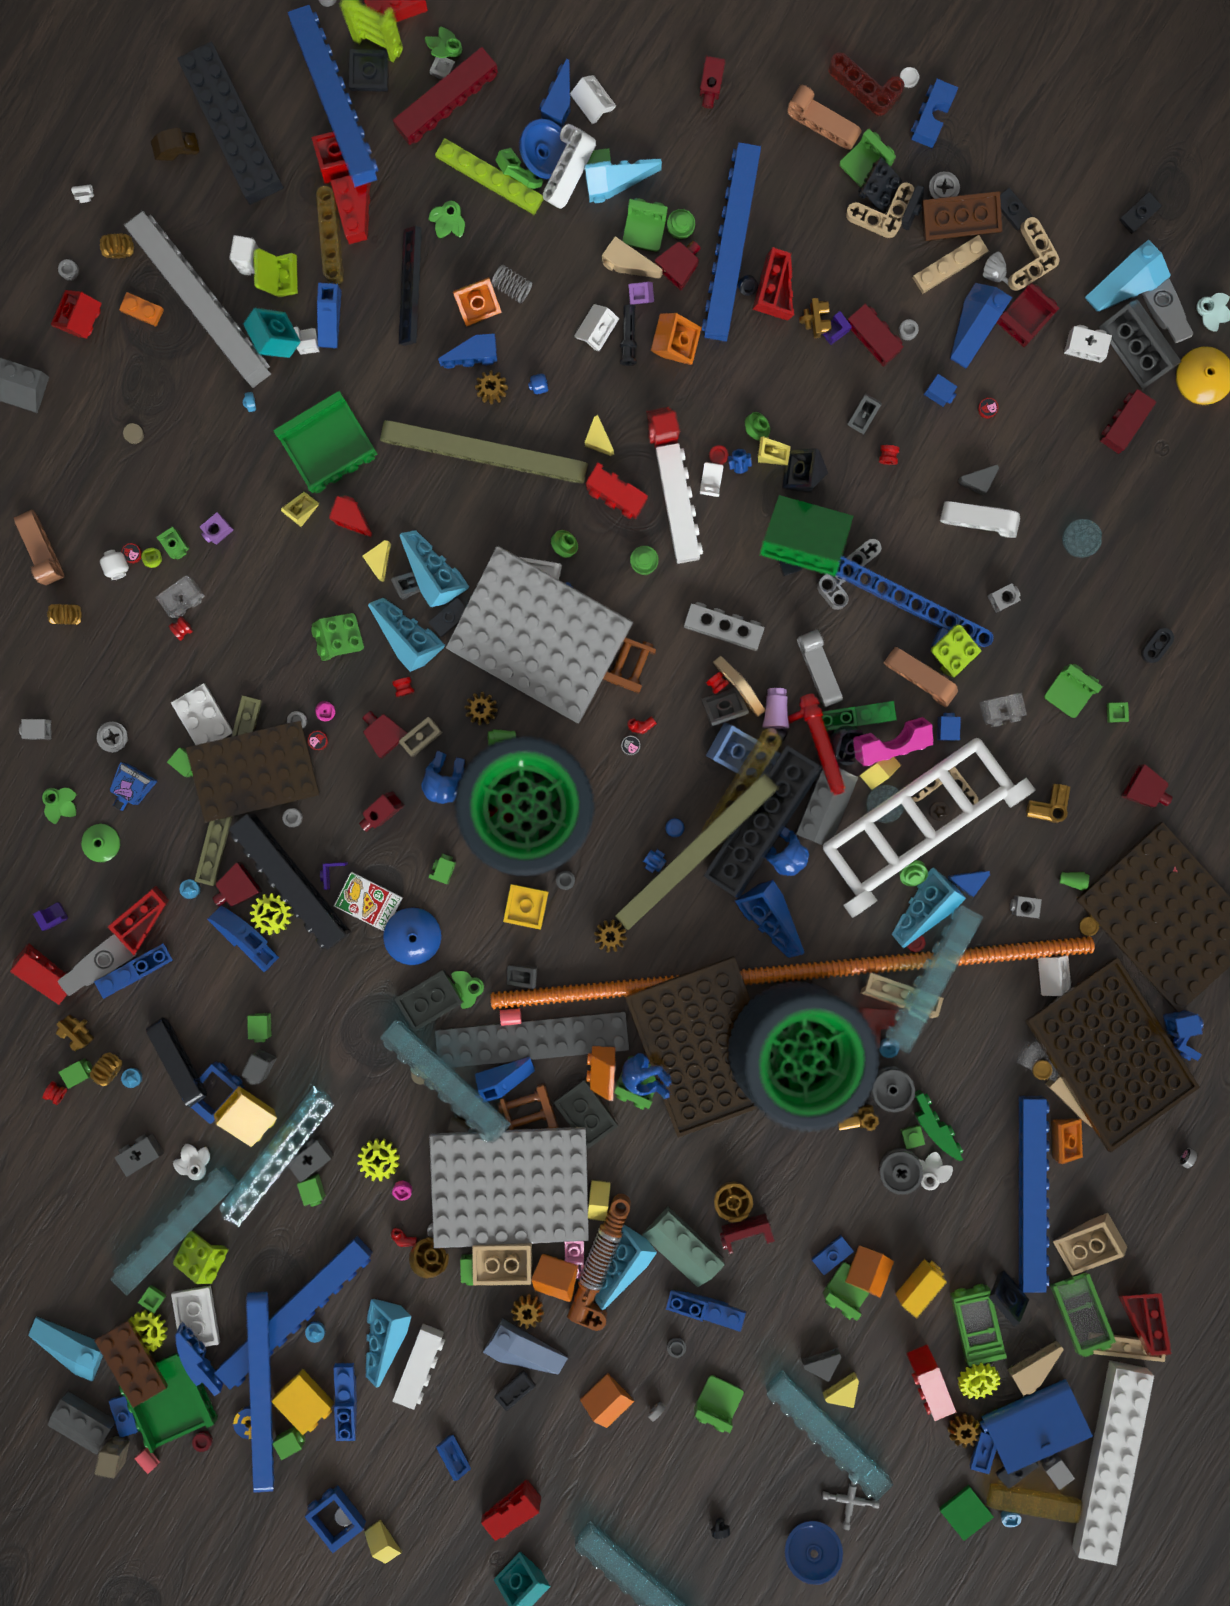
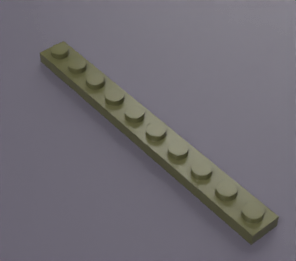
[195,696,262,886]

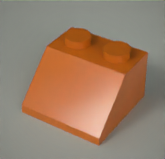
[651,313,702,365]
[587,1046,615,1101]

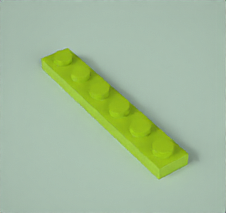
[435,138,544,215]

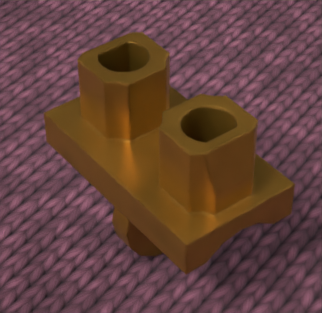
[799,298,832,338]
[56,1015,94,1051]

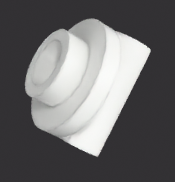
[71,184,94,203]

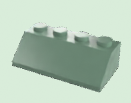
[642,1207,725,1287]

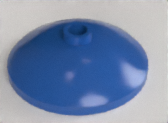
[519,119,567,179]
[383,908,441,965]
[785,1521,843,1585]

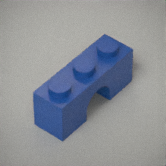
[911,79,958,148]

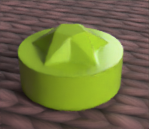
[141,548,162,568]

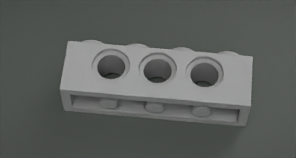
[684,602,765,651]

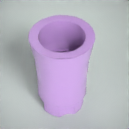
[763,688,789,729]

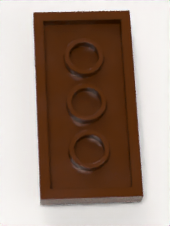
[922,191,1002,241]
[94,1319,168,1407]

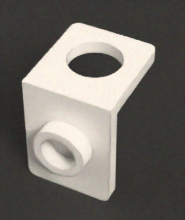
[700,462,723,497]

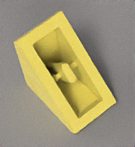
[585,415,614,456]
[758,437,791,465]
[281,492,319,527]
[363,540,391,581]
[859,757,901,790]
[588,1180,611,1221]
[823,1372,859,1408]
[364,1520,402,1564]

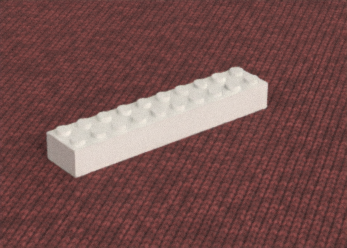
[1072,1360,1154,1565]

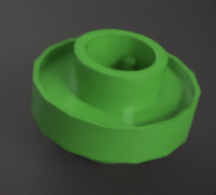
[667,209,695,239]
[745,412,770,441]
[551,530,578,558]
[630,546,658,575]
[899,860,928,886]

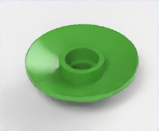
[81,824,120,862]

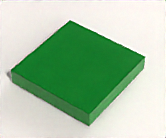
[939,1485,994,1541]

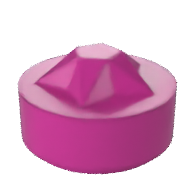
[315,701,335,721]
[392,1181,412,1201]

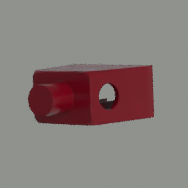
[700,56,725,109]
[654,240,701,291]
[362,711,408,758]
[1121,764,1173,807]
[359,791,405,831]
[212,862,262,906]

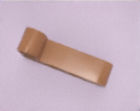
[787,85,862,150]
[14,510,64,585]
[884,647,958,707]

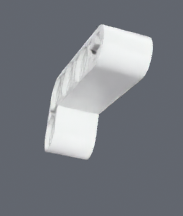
[543,124,596,209]
[940,501,1020,538]

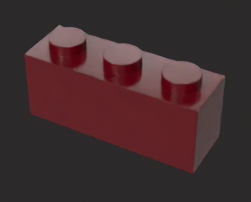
[847,304,904,367]
[1100,389,1156,454]

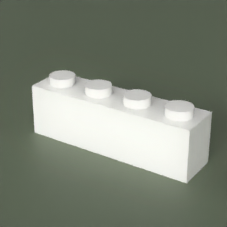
[393,1324,445,1410]

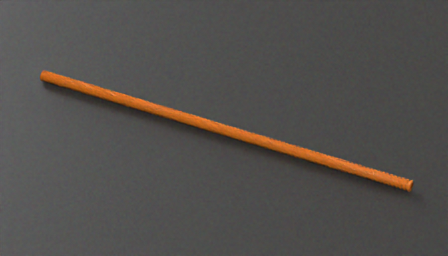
[491,936,1095,1009]

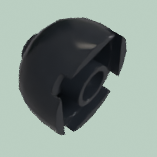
[829,726,863,766]

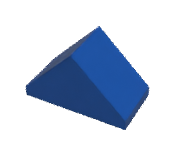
[948,870,990,897]

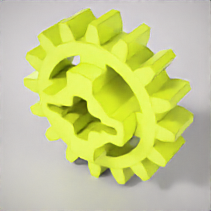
[250,893,293,935]
[357,1138,400,1182]
[130,1310,168,1352]
[958,1363,1001,1399]

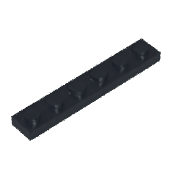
[399,226,422,346]

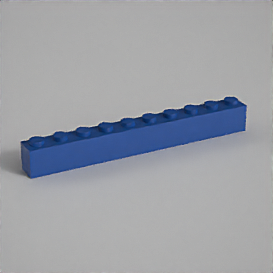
[288,5,378,187]
[702,143,761,341]
[1019,1096,1049,1292]
[214,1236,373,1389]

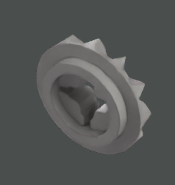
[928,172,960,199]
[97,722,128,752]

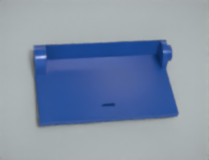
[979,1379,1093,1474]

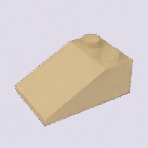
[1053,1213,1127,1276]
[472,1243,532,1285]

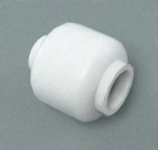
[100,550,129,580]

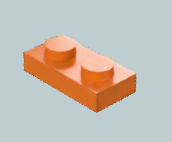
[119,292,164,327]

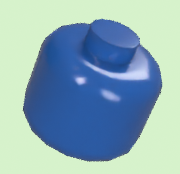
[528,373,548,394]
[665,818,685,838]

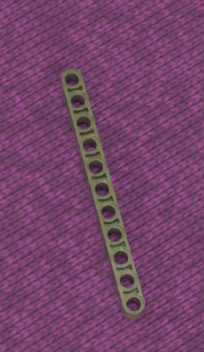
[380,420,588,483]
[615,774,778,930]

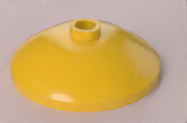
[1176,347,1230,405]

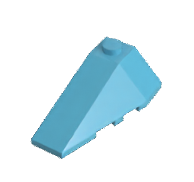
[585,159,662,203]
[1085,239,1171,312]
[400,530,469,607]
[368,598,445,672]
[892,868,966,948]
[594,1225,657,1310]
[366,1299,411,1387]
[28,1317,103,1381]

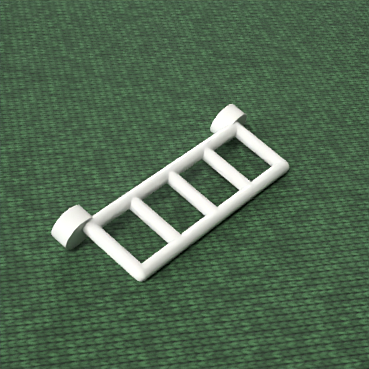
[823,738,1035,918]

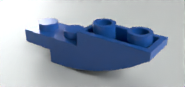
[207,906,279,972]
[94,943,173,999]
[666,1290,747,1332]
[176,1322,223,1396]
[334,1363,357,1441]

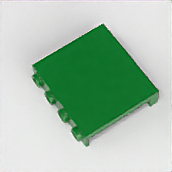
[273,391,377,493]
[760,495,853,576]
[119,1353,218,1453]

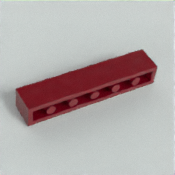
[393,47,498,145]

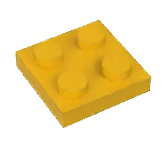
[503,884,549,930]

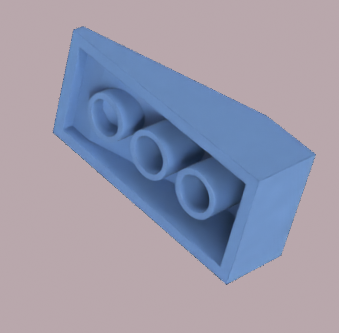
[706,722,781,783]

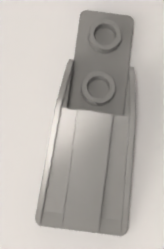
[1141,278,1193,343]
[58,934,136,996]

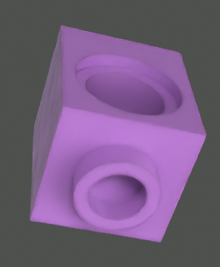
[629,282,654,304]
[200,512,234,545]

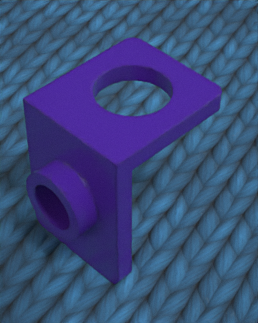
[320,862,348,890]

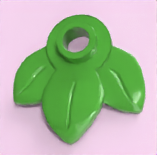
[425,27,462,58]
[428,201,465,238]
[42,788,77,824]
[451,971,484,1009]

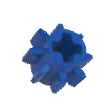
[728,449,752,473]
[643,849,667,873]

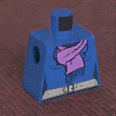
[110,762,157,811]

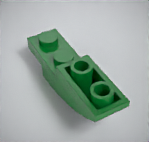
[822,701,897,731]
[914,1090,963,1161]

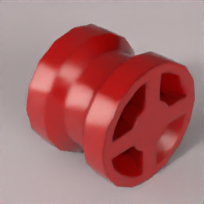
[878,445,900,465]
[169,616,193,641]
[706,671,730,694]
[392,677,415,697]
[43,1081,67,1105]

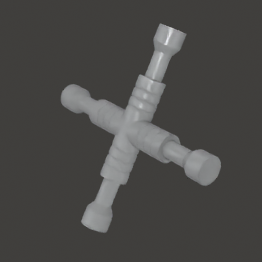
[822,1470,879,1530]

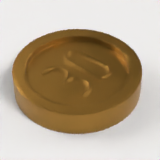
[1079,917,1099,936]
[1032,1060,1052,1080]

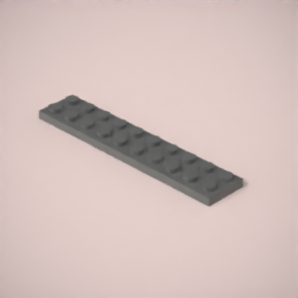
[435,1011,629,1069]

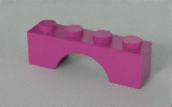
[853,717,933,766]

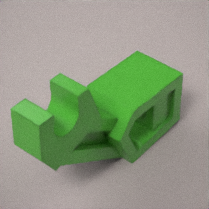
[496,148,543,189]

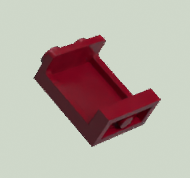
[996,283,1059,347]
[720,1213,774,1254]

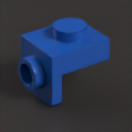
[1173,1037,1202,1061]

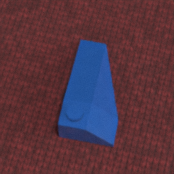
[950,283,1012,368]

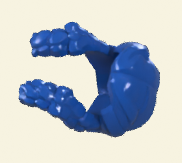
[421,751,465,804]
[766,827,809,876]
[622,1053,671,1099]

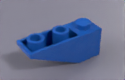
[539,59,570,128]
[317,283,342,348]
[438,334,498,368]
[475,1057,535,1103]

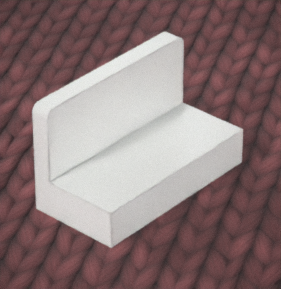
[570,75,616,124]
[575,304,619,351]
[1038,955,1071,996]

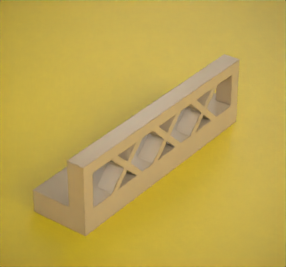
[861,973,944,1018]

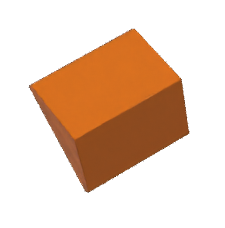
[453,277,502,327]
[1051,1119,1083,1164]
[845,1246,894,1298]
[531,1254,578,1302]
[580,1373,634,1428]

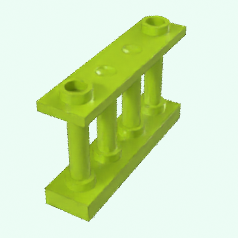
[341,0,403,63]

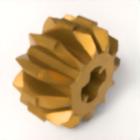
[100,233,134,259]
[475,370,508,404]
[47,604,82,624]
[465,692,498,725]
[594,920,627,952]
[90,1052,122,1086]
[511,1294,544,1329]
[947,1413,981,1449]

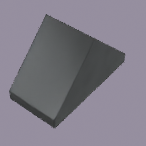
[847,394,882,434]
[957,465,999,496]
[391,572,420,600]
[507,965,537,989]
[801,1348,841,1382]

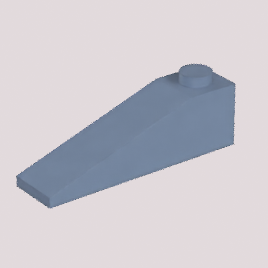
[483,1318,568,1374]

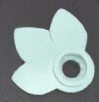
[1196,293,1230,331]

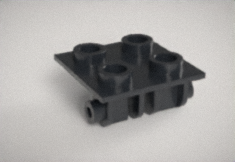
[858,157,903,214]

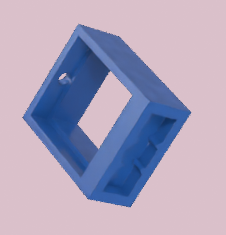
[191,1061,245,1124]
[305,1486,366,1553]

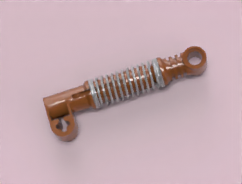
[567,1194,631,1331]

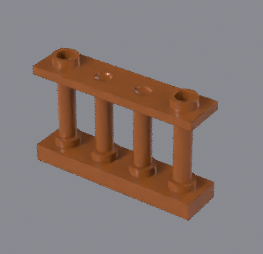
[603,637,656,693]
[498,1082,559,1130]

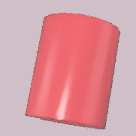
[500,1008,522,1026]
[134,1447,160,1474]

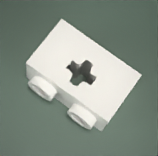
[230,235,259,275]
[1064,325,1112,363]

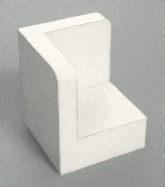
[294,327,320,355]

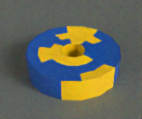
[233,1406,252,1439]

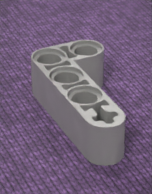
[817,539,881,610]
[797,629,843,707]

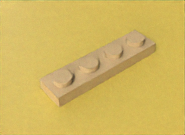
[913,235,989,294]
[1088,1332,1166,1362]

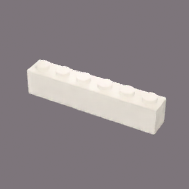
[656,443,703,564]

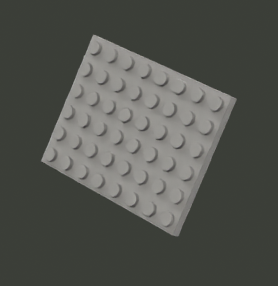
[446,546,633,723]
[430,1127,589,1248]

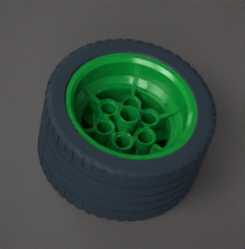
[455,736,594,875]
[728,981,879,1131]

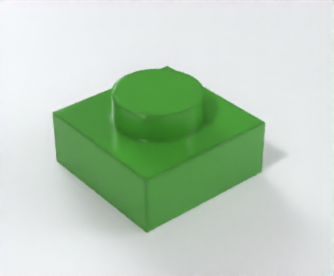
[1107,702,1129,723]
[901,1125,925,1149]
[138,1285,167,1313]

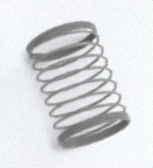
[491,265,532,303]

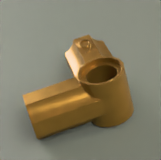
[1026,784,1070,823]
[837,1105,879,1131]

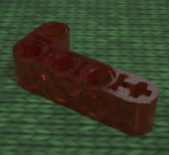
[829,52,905,116]

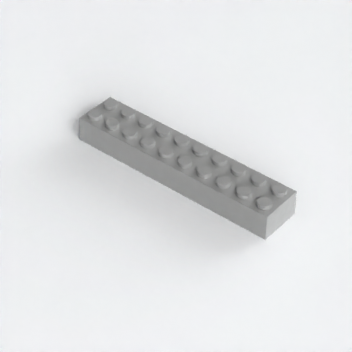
[124,211,271,388]

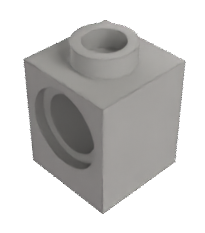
[988,583,1021,613]
[19,719,51,739]
[1010,895,1042,918]
[1041,1453,1075,1490]

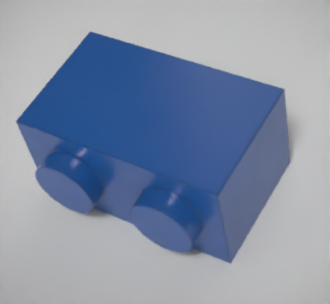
[1163,1010,1203,1038]

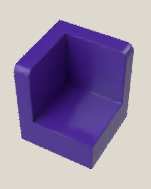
[823,311,852,345]
[33,902,68,931]

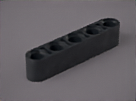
[146,1017,207,1107]

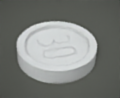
[899,67,919,88]
[335,1508,352,1526]

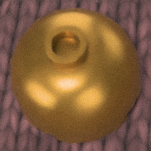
[714,1182,753,1222]
[409,1237,449,1279]

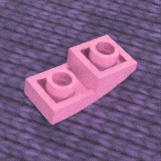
[565,1241,584,1279]

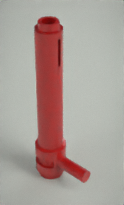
[788,694,845,795]

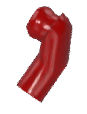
[627,716,657,734]
[391,1228,417,1247]

